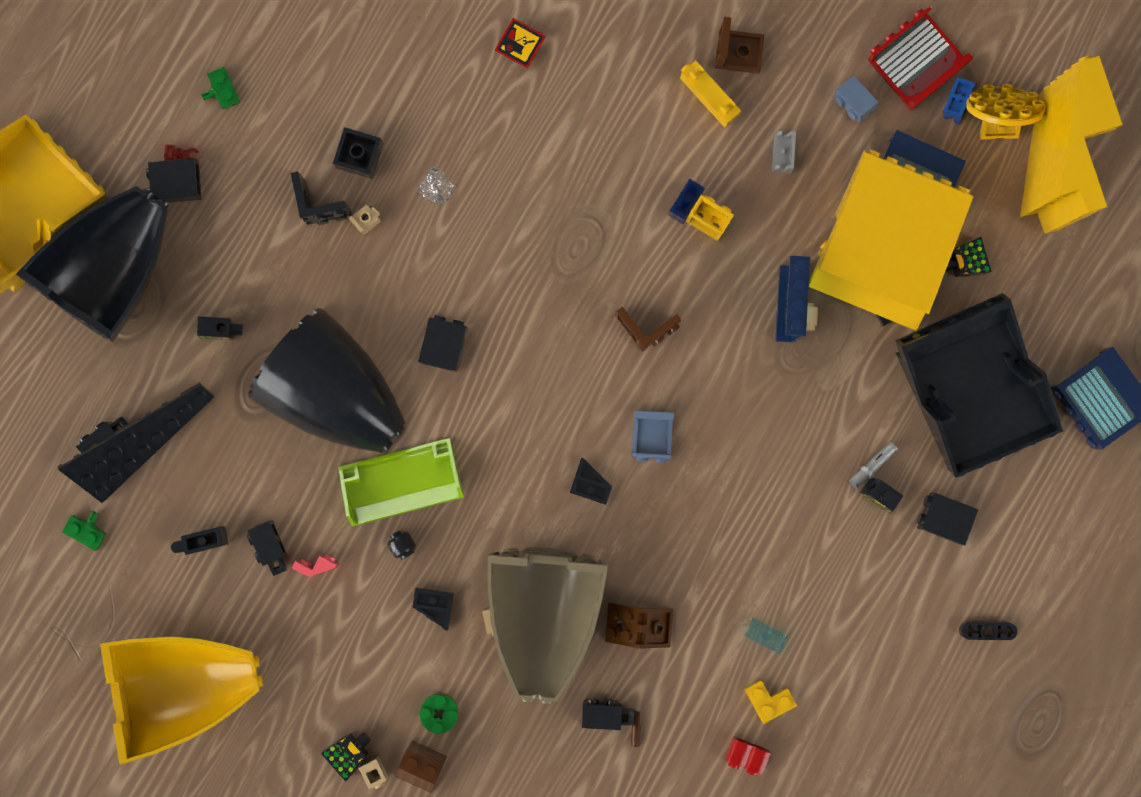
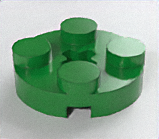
[419,694,458,734]

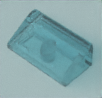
[744,618,787,654]

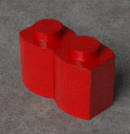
[725,736,771,776]

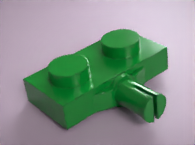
[201,67,240,110]
[62,511,107,551]

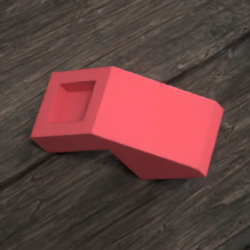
[292,554,340,577]

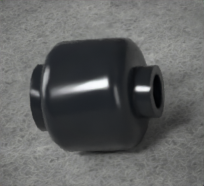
[387,530,416,560]

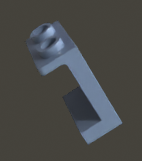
[632,411,674,463]

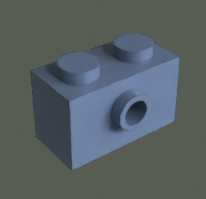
[835,76,879,124]

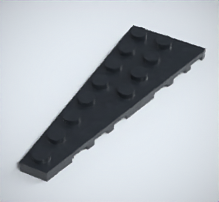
[58,382,214,503]

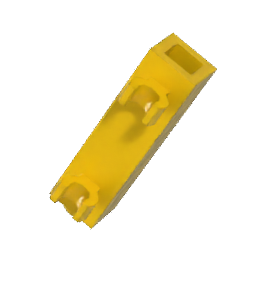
[680,60,741,128]

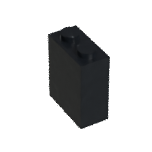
[146,158,202,203]
[418,315,468,372]
[916,492,979,546]

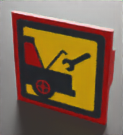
[494,18,546,69]

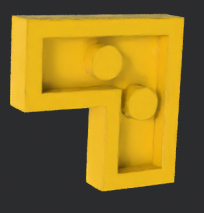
[744,680,797,724]

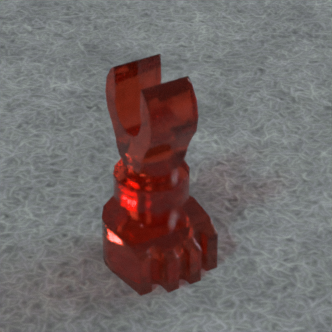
[164,144,199,161]

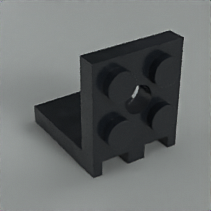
[290,171,352,225]

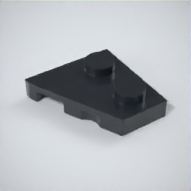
[570,458,612,505]
[412,587,454,631]

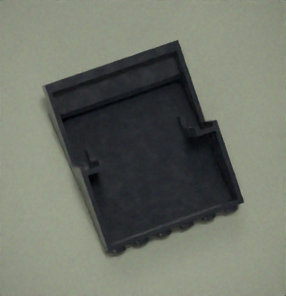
[895,293,1063,478]

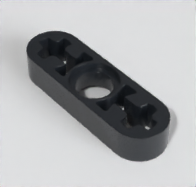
[959,621,1017,640]

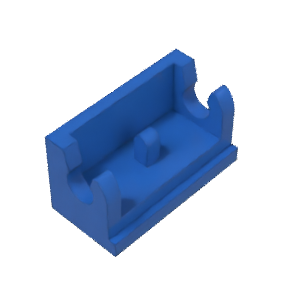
[943,77,975,124]

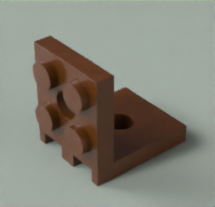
[715,17,764,74]
[615,307,681,352]
[605,603,673,649]

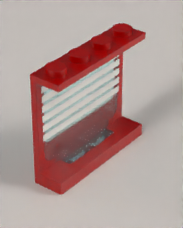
[868,6,973,111]

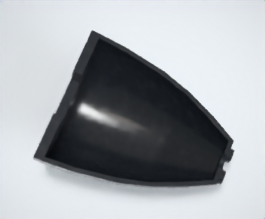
[16,186,169,343]
[248,308,405,453]

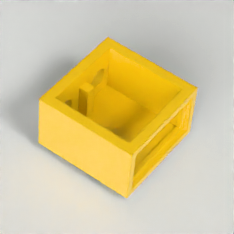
[686,195,734,241]

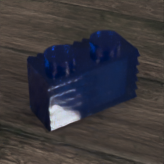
[668,179,705,224]

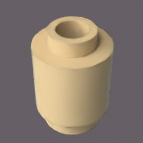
[806,303,818,331]

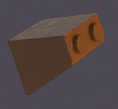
[395,741,447,793]

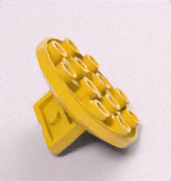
[966,84,1046,140]

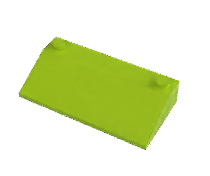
[338,438,464,527]

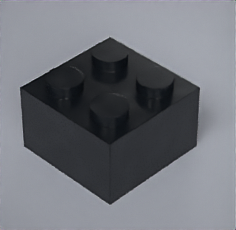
[333,127,384,179]

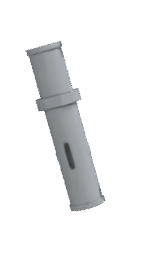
[848,442,898,490]

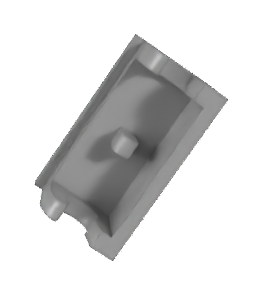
[772,131,796,174]

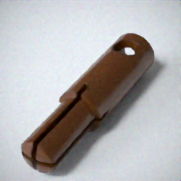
[631,711,640,747]

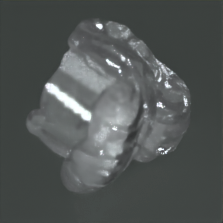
[419,166,455,204]

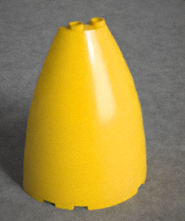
[100,637,263,765]

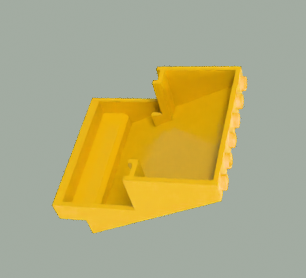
[1020,55,1123,234]
[0,114,106,294]
[809,149,974,331]

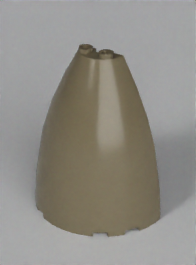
[487,547,607,704]

